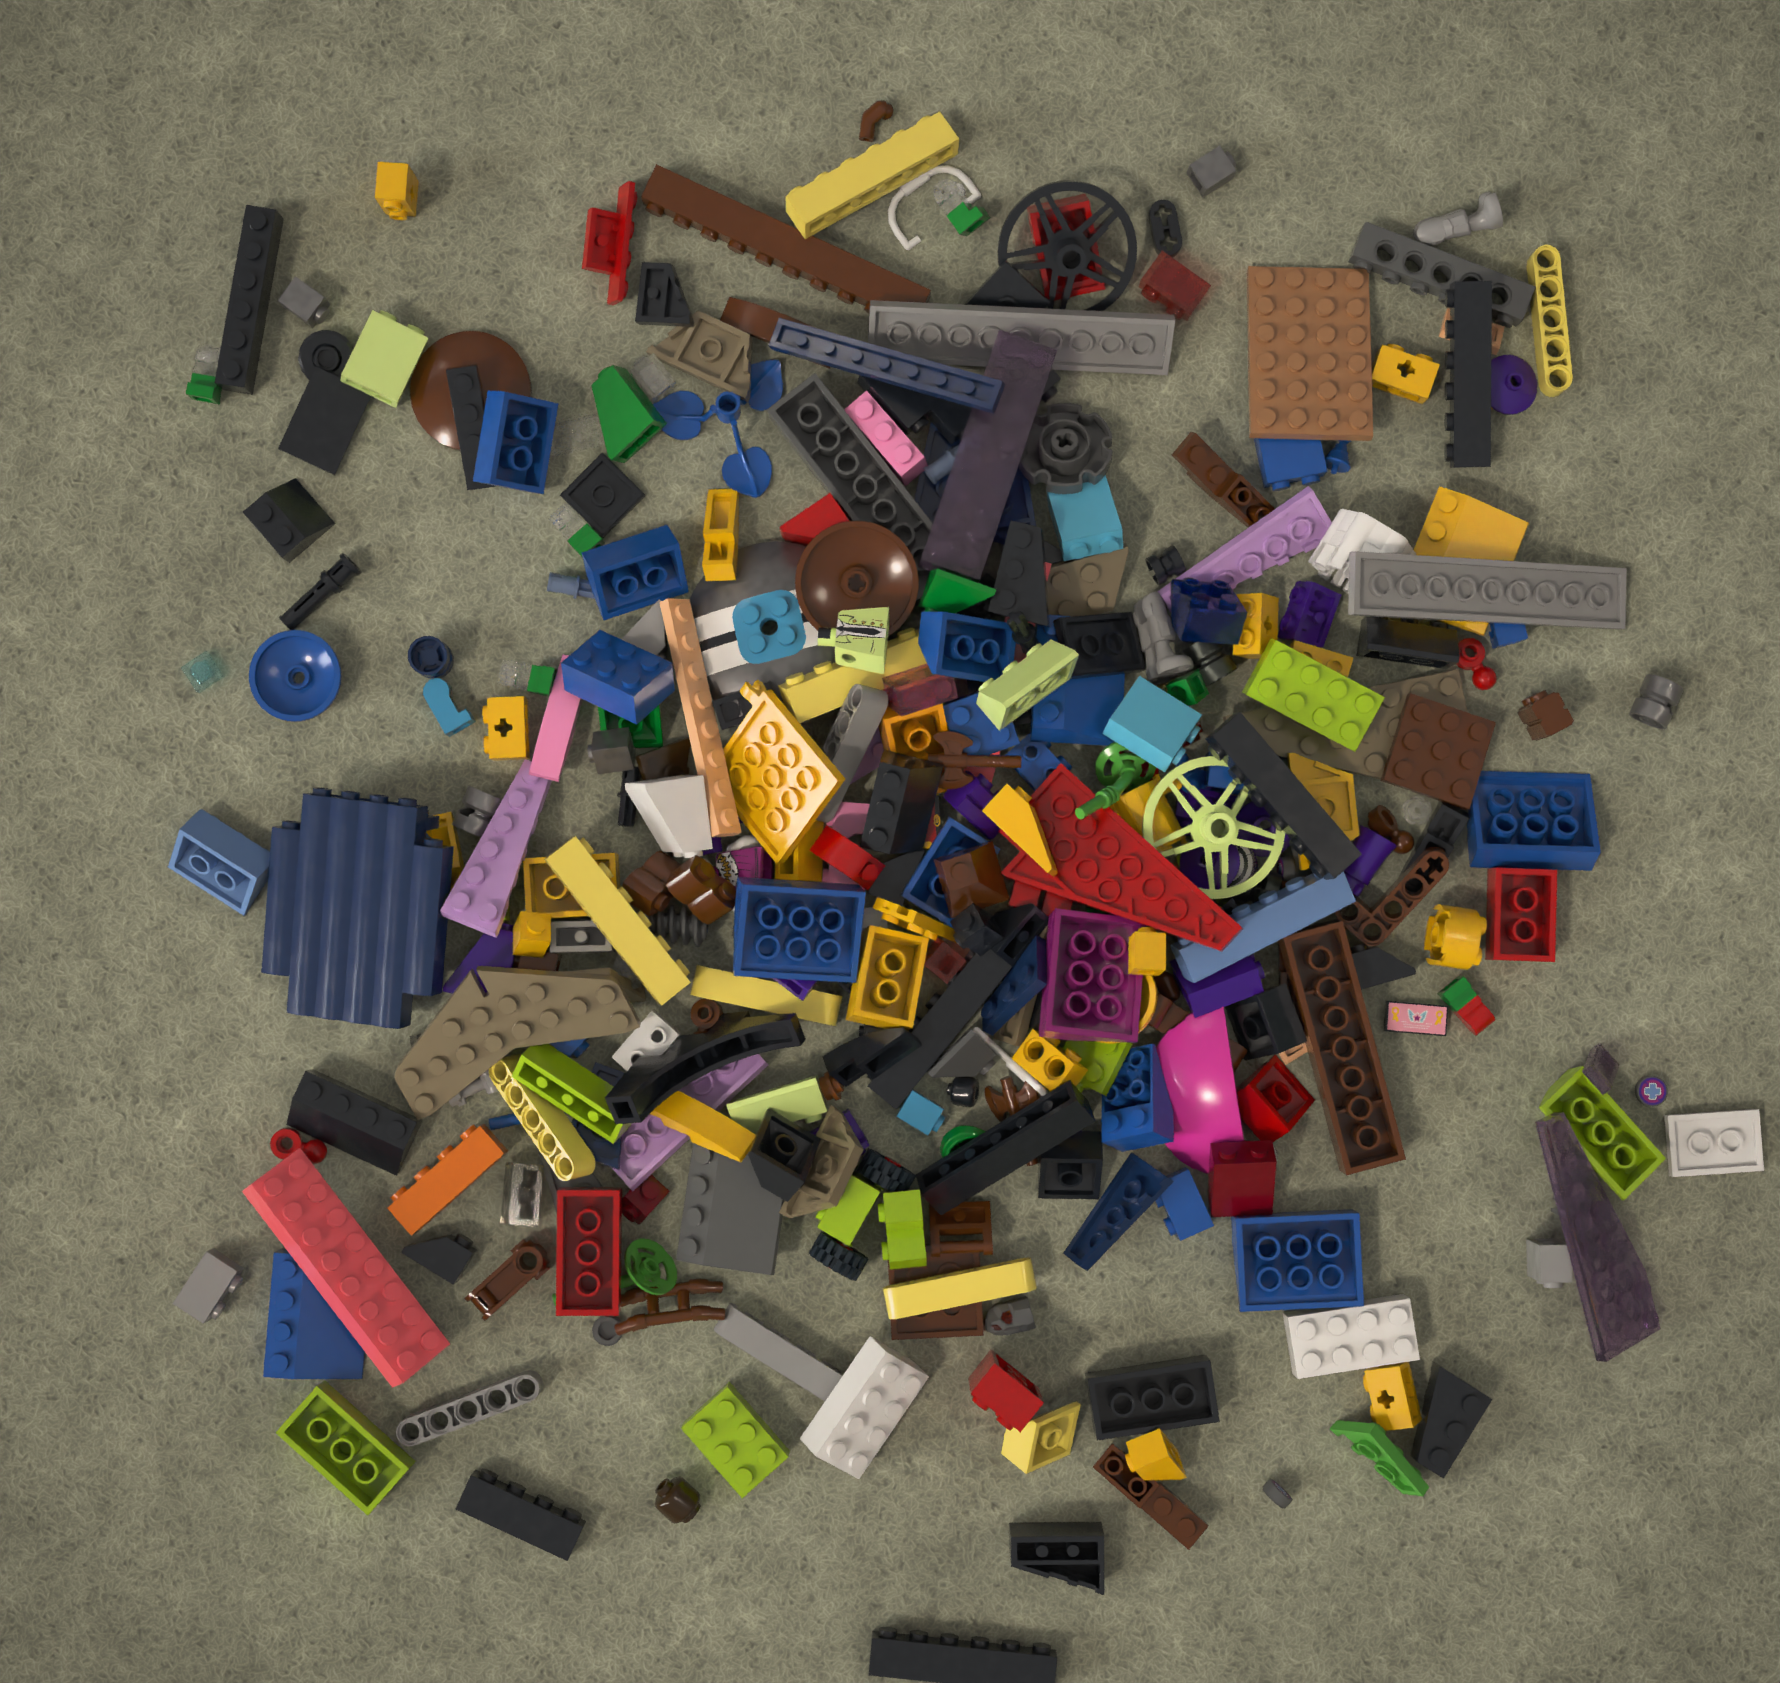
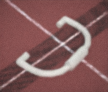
[888,165,981,250]
[973,1027,1048,1096]

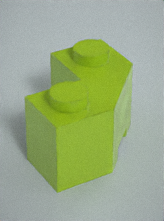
[878,1190,927,1270]

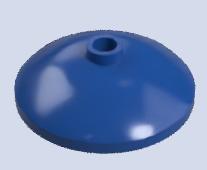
[249,630,342,722]

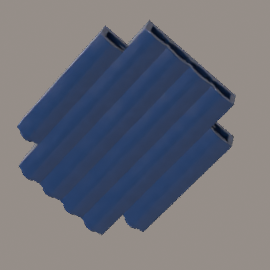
[261,787,454,1029]

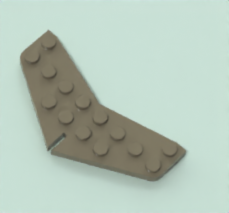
[395,966,641,1120]

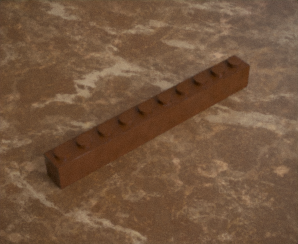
[641,164,931,313]

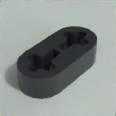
[1149,200,1182,259]

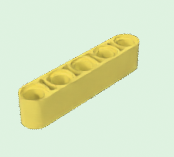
[1526,245,1573,397]
[690,965,843,1026]
[489,1054,595,1181]
[883,1257,1037,1319]

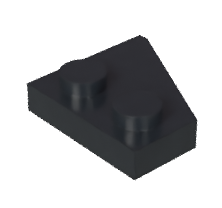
[635,262,694,327]

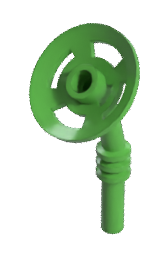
[1075,742,1156,819]
[552,1238,677,1306]

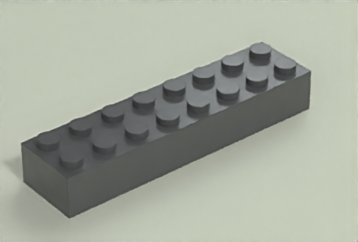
[767,373,964,606]

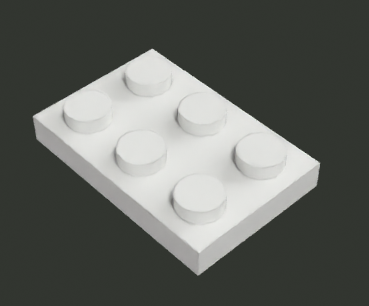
[1664,1109,1764,1177]

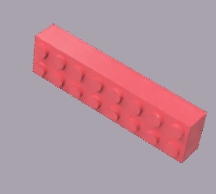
[242,1148,450,1388]

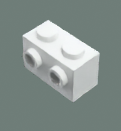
[612,1010,681,1071]

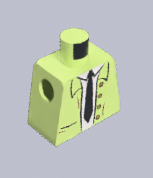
[818,607,889,674]

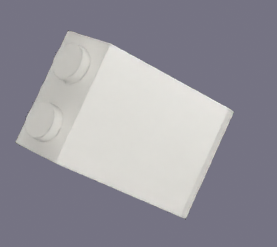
[625,775,713,858]

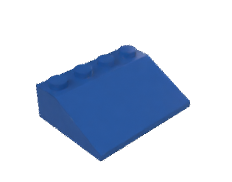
[1030,615,1125,746]
[1467,771,1601,871]
[733,877,866,983]
[1231,1209,1364,1312]
[263,1249,365,1379]

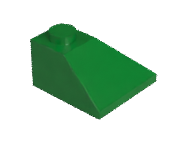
[918,568,996,614]
[598,704,663,748]

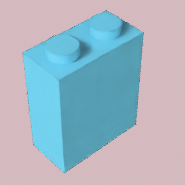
[1046,475,1123,561]
[1102,676,1202,772]

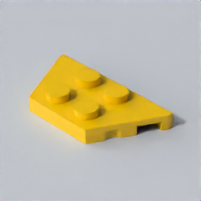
[1287,753,1359,870]
[873,897,958,944]

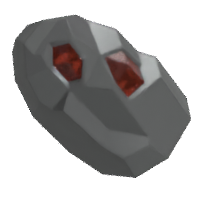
[984,1296,1036,1336]

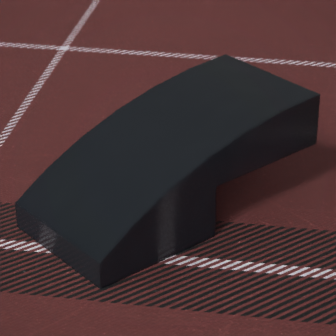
[712,681,773,730]

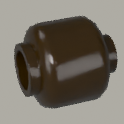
[655,1477,701,1524]

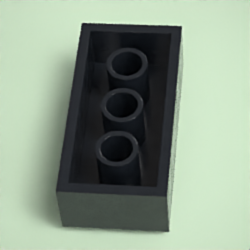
[1085,1355,1220,1441]

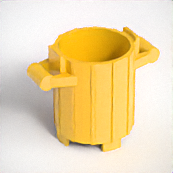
[1109,774,1187,852]

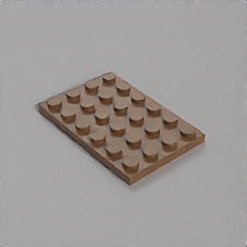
[1247,266,1373,441]

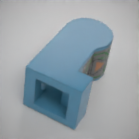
[423,678,476,737]

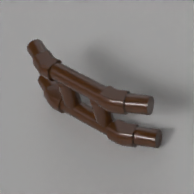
[614,1278,725,1336]

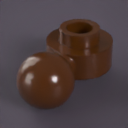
[1368,805,1414,854]
[691,998,723,1034]

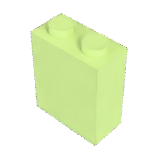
[340,310,428,408]

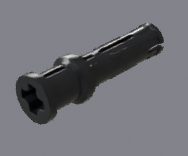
[279,553,362,630]

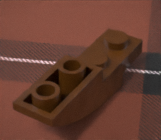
[1172,432,1275,528]
[1093,1443,1209,1550]

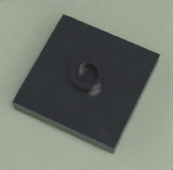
[964,260,1050,308]

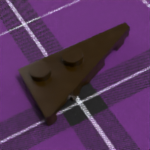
[635,737,691,857]

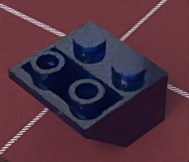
[1170,577,1247,645]

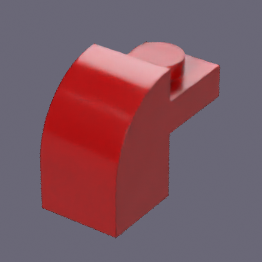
[809,825,885,890]

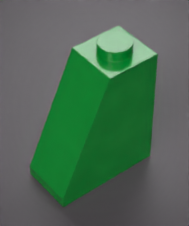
[591,365,667,463]

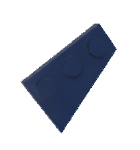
[981,935,1047,1036]

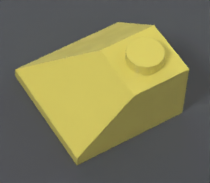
[1001,1401,1081,1474]

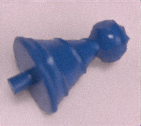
[1325,440,1352,474]
[1174,753,1206,793]

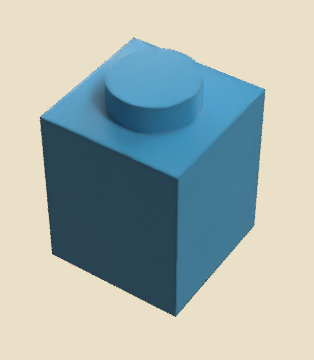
[896,1090,945,1135]

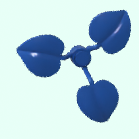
[653,360,783,498]

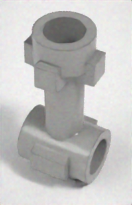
[449,1069,498,1107]

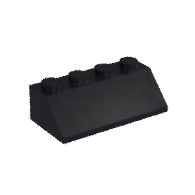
[286,1069,423,1176]

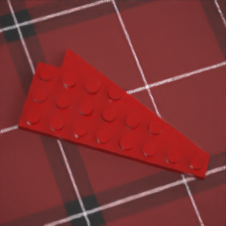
[999,763,1243,952]

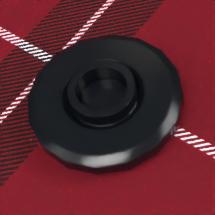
[298,330,354,380]

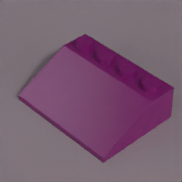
[1039,908,1146,1043]

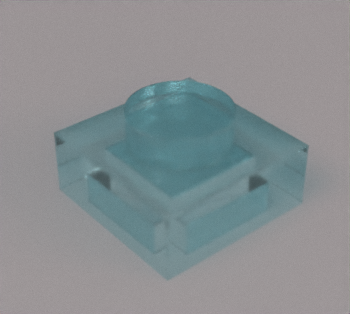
[181,651,225,694]

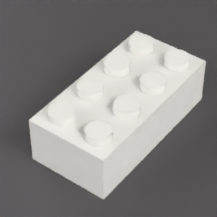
[1283,1294,1420,1379]
[800,1336,929,1479]

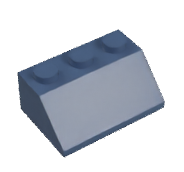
[168,809,270,916]

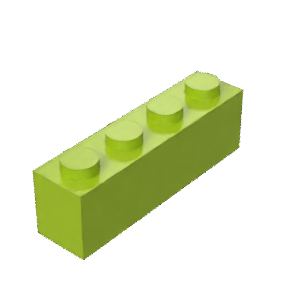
[511,1044,632,1144]

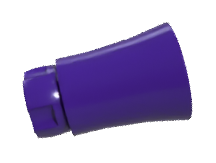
[1344,825,1397,897]

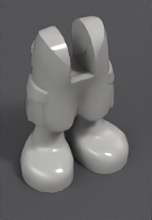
[1413,191,1503,246]
[1133,592,1194,685]

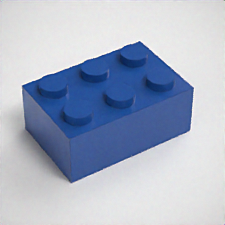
[473,390,558,494]
[561,630,675,725]

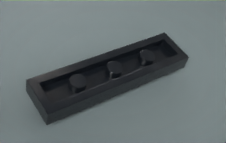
[446,364,496,490]

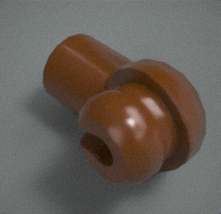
[859,100,894,142]
[1153,971,1180,1002]

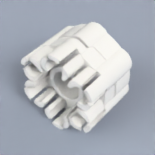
[1308,509,1416,594]

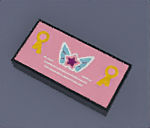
[1384,1001,1448,1036]

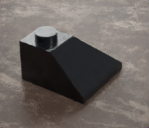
[748,1108,821,1202]

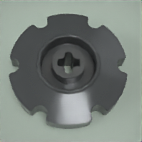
[1017,403,1113,494]

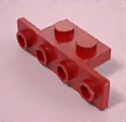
[582,181,638,305]

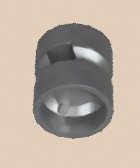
[1629,674,1683,730]
[452,786,502,837]

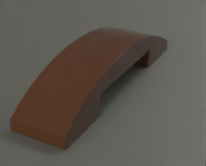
[720,297,831,369]

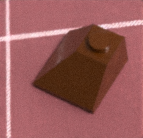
[933,841,1010,918]

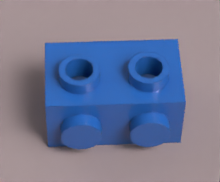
[1006,732,1072,791]

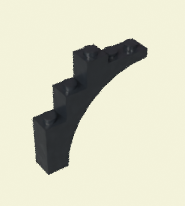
[857,370,1061,453]
[605,1011,806,1124]

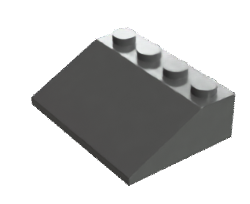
[676,1143,785,1275]

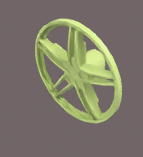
[1142,756,1285,899]

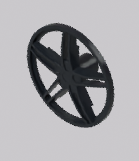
[997,180,1137,311]

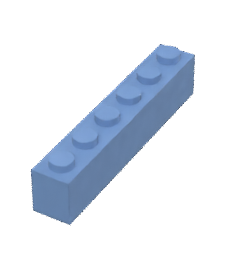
[1170,871,1356,983]

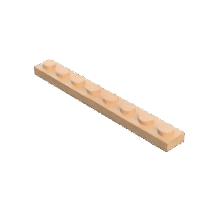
[659,598,742,837]

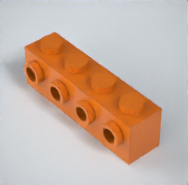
[387,1124,508,1236]

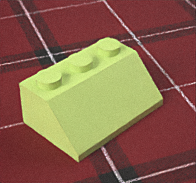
[976,640,1079,731]
[726,1075,828,1135]

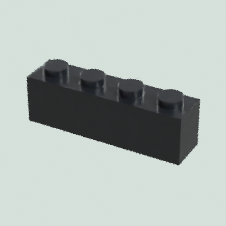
[455,1469,586,1561]

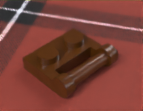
[929,1201,993,1257]

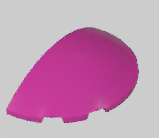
[1156,1007,1245,1174]

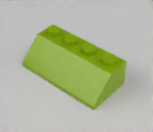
[1538,1066,1666,1200]

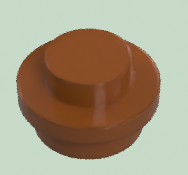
[819,1071,844,1101]

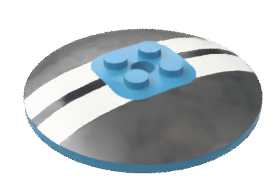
[690,541,835,704]

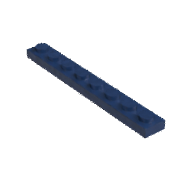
[768,318,1005,414]

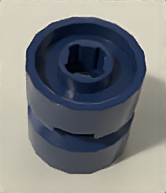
[408,636,454,679]

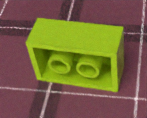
[681,1381,790,1498]

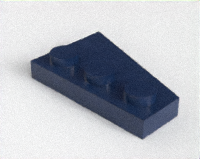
[571,1062,625,1170]

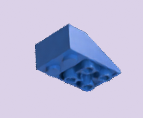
[1102,1043,1174,1152]

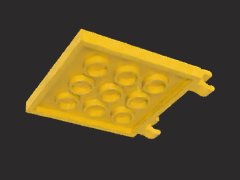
[723,680,846,864]

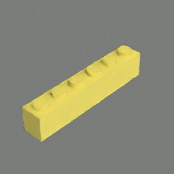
[786,111,959,239]
[778,628,930,723]
[544,836,691,1006]

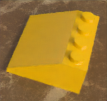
[1414,486,1529,636]

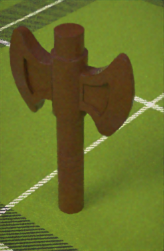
[928,731,1022,789]
[985,1076,1039,1166]

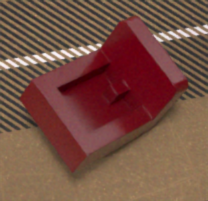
[622,1174,670,1225]

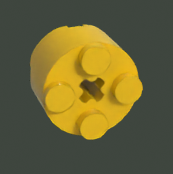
[1424,904,1487,970]

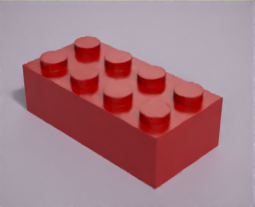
[556,1187,622,1316]

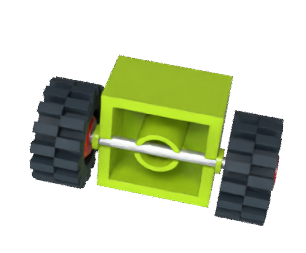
[809,1148,916,1281]

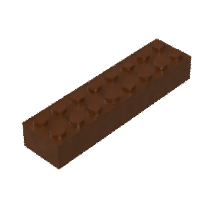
[1278,919,1406,1175]

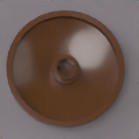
[410,331,532,451]
[795,520,919,636]

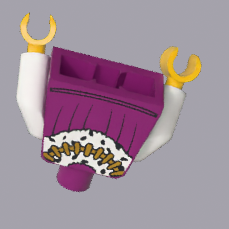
[713,835,773,912]

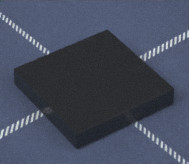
[560,453,646,538]

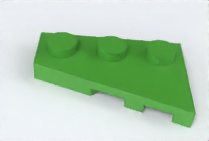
[1330,1420,1429,1496]

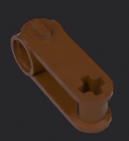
[464,1239,551,1321]

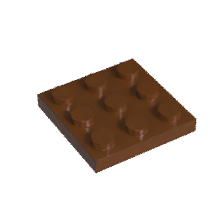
[1380,693,1496,810]
[888,1244,984,1340]

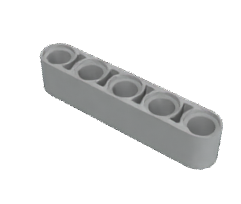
[816,684,888,823]
[714,1303,843,1401]
[396,1370,543,1447]

